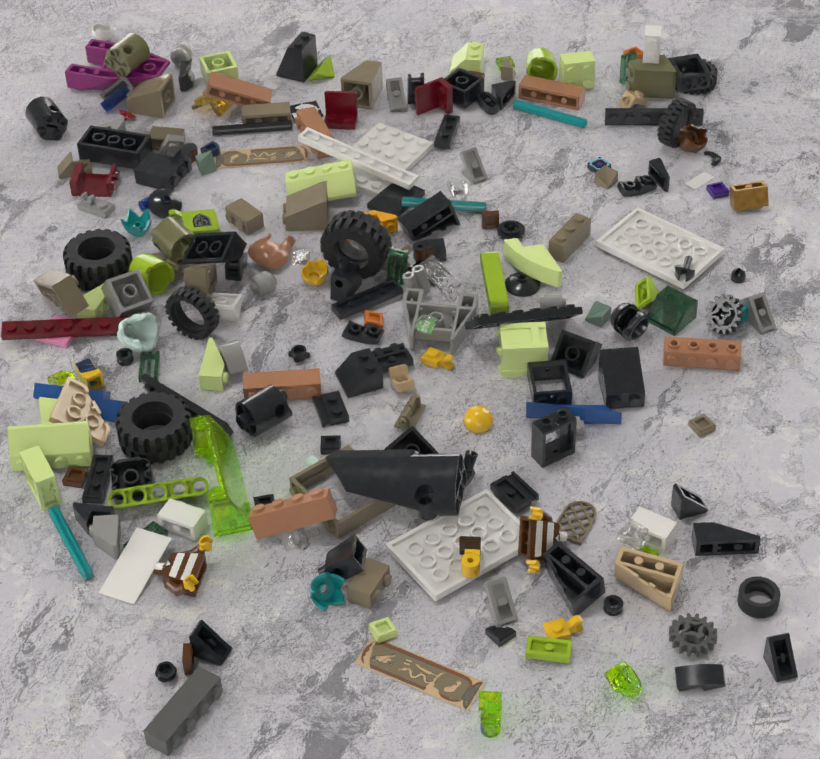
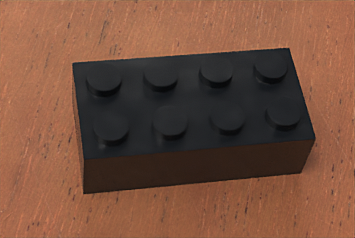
[77,125,153,169]

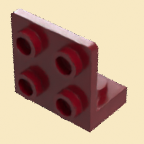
[415,77,453,115]
[324,91,358,130]

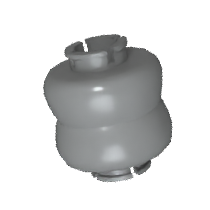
[170,44,192,66]
[250,271,277,297]

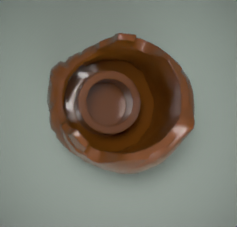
[678,124,708,153]

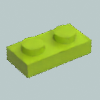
[525,635,572,664]

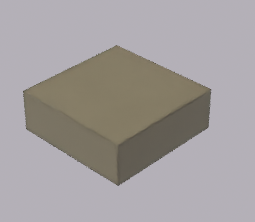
[688,414,716,437]

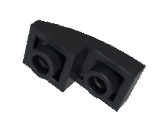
[617,175,657,197]
[341,320,385,344]
[675,664,726,691]

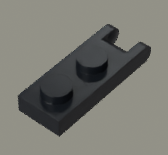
[407,73,424,104]

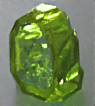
[604,661,642,698]

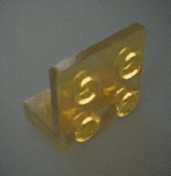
[191,90,233,117]

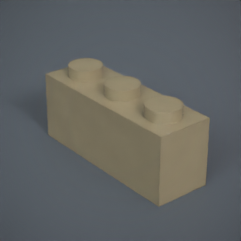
[242,102,291,124]
[548,213,591,263]

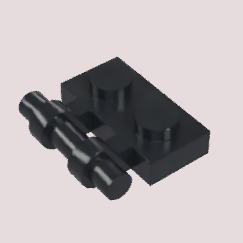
[372,343,414,373]

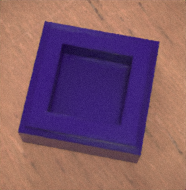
[706,181,730,199]

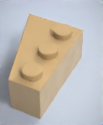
[615,546,684,612]

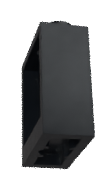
[668,53,711,92]
[527,360,572,405]
[531,407,577,468]

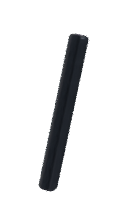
[212,120,292,136]

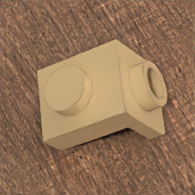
[619,90,648,108]
[388,364,415,393]

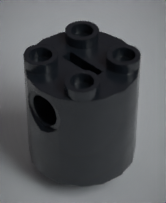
[25,96,68,141]
[235,385,293,437]

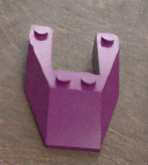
[65,39,170,90]

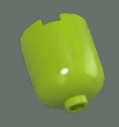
[526,47,558,80]
[129,253,175,295]

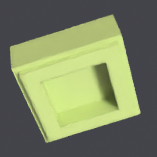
[368,617,398,643]

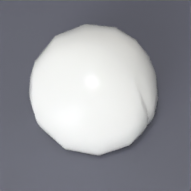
[91,23,115,41]

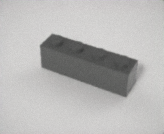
[143,666,223,756]

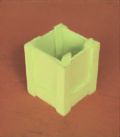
[496,322,549,377]

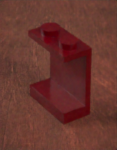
[69,163,120,197]

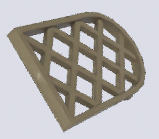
[556,501,597,545]

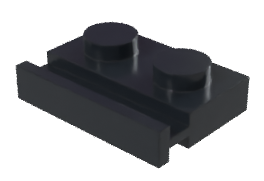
[312,391,349,428]
[490,471,539,513]

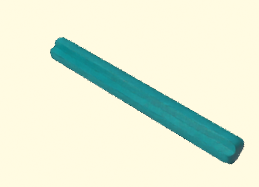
[513,100,587,128]
[401,197,486,212]
[48,505,94,580]

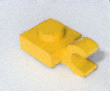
[420,347,455,370]
[543,615,583,640]

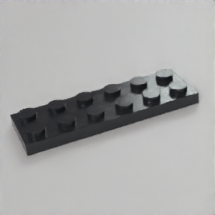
[465,304,583,330]

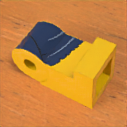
[74,358,105,390]

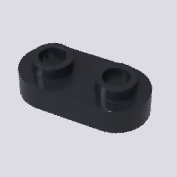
[477,91,500,115]

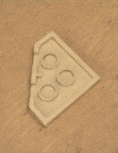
[49,376,111,447]

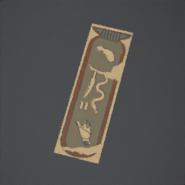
[214,145,309,168]
[354,636,486,711]

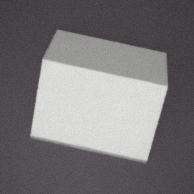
[210,292,243,321]

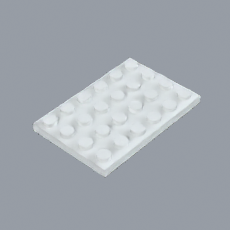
[334,122,434,197]
[596,207,725,290]
[386,489,520,602]

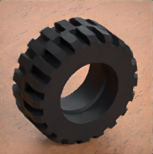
[320,210,392,279]
[63,229,133,291]
[115,391,193,465]

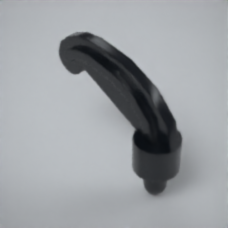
[704,151,721,166]

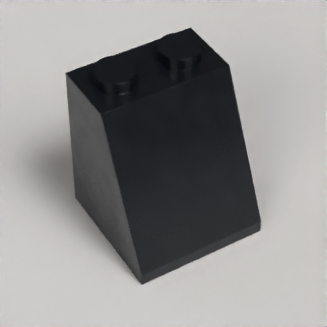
[276,32,318,82]
[598,347,645,409]

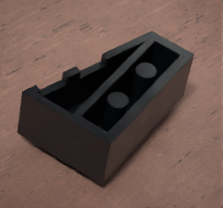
[398,191,461,242]
[543,541,606,616]

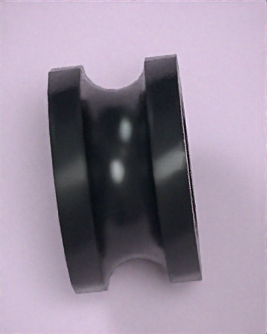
[116,348,134,366]
[603,595,624,616]

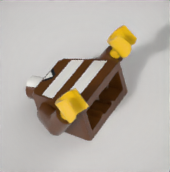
[518,506,567,573]
[153,535,213,597]

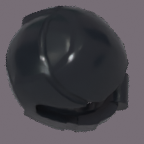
[610,303,650,341]

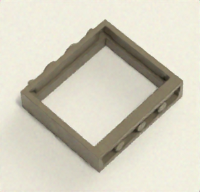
[289,445,396,539]

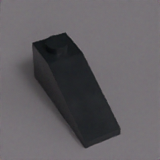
[691,522,761,556]

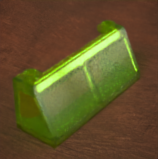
[189,415,253,538]

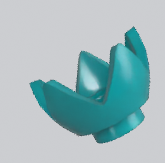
[120,208,152,237]
[309,572,345,611]

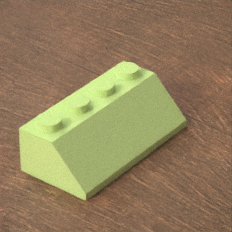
[285,159,357,201]
[7,421,94,471]

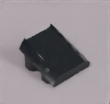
[109,457,153,500]

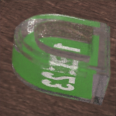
[416,315,438,335]

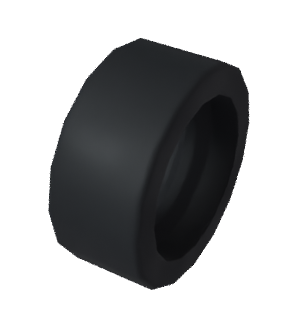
[737,576,781,618]

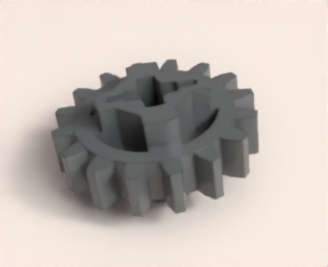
[669,613,718,657]

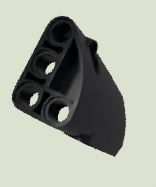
[325,449,467,521]

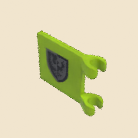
[169,209,220,234]

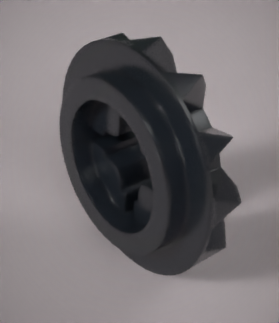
[497,220,525,239]

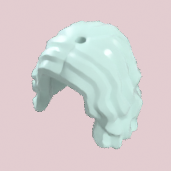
[117,312,160,352]

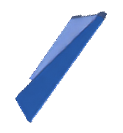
[33,383,128,423]
[526,402,622,424]

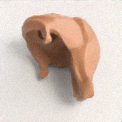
[247,233,296,270]

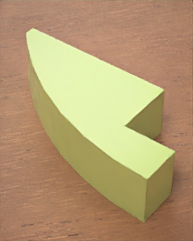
[503,238,562,287]

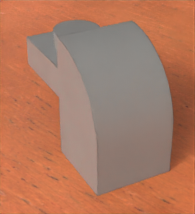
[218,340,248,375]

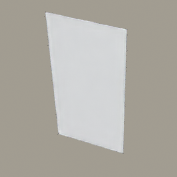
[99,527,172,605]

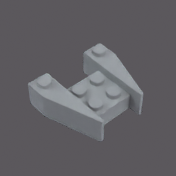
[403,287,479,355]

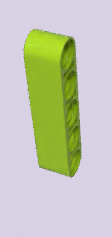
[480,251,509,315]
[108,477,209,510]

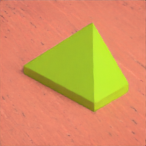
[307,56,335,81]
[635,275,664,310]

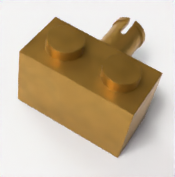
[729,180,769,212]

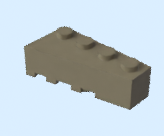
[184,263,217,304]
[33,269,89,317]

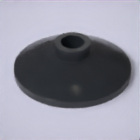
[148,188,182,219]
[505,272,541,297]

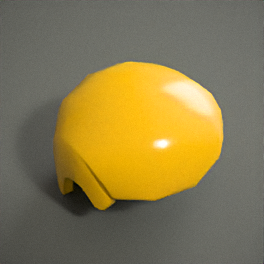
[301,258,329,286]
[463,405,493,433]

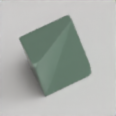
[195,151,217,175]
[585,301,611,327]

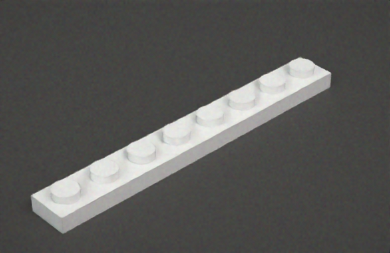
[298,127,419,190]

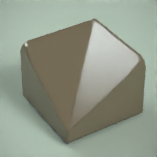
[501,58,516,81]
[594,165,618,189]

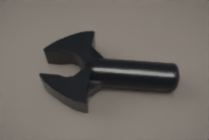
[675,255,695,282]

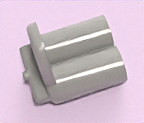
[402,265,431,296]

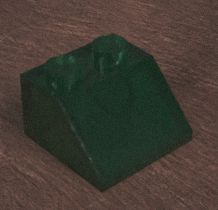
[647,285,698,336]

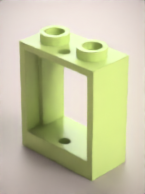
[19,445,62,511]

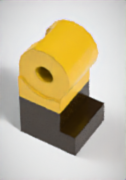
[459,536,481,578]

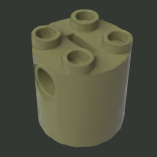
[104,33,150,78]
[150,216,194,265]

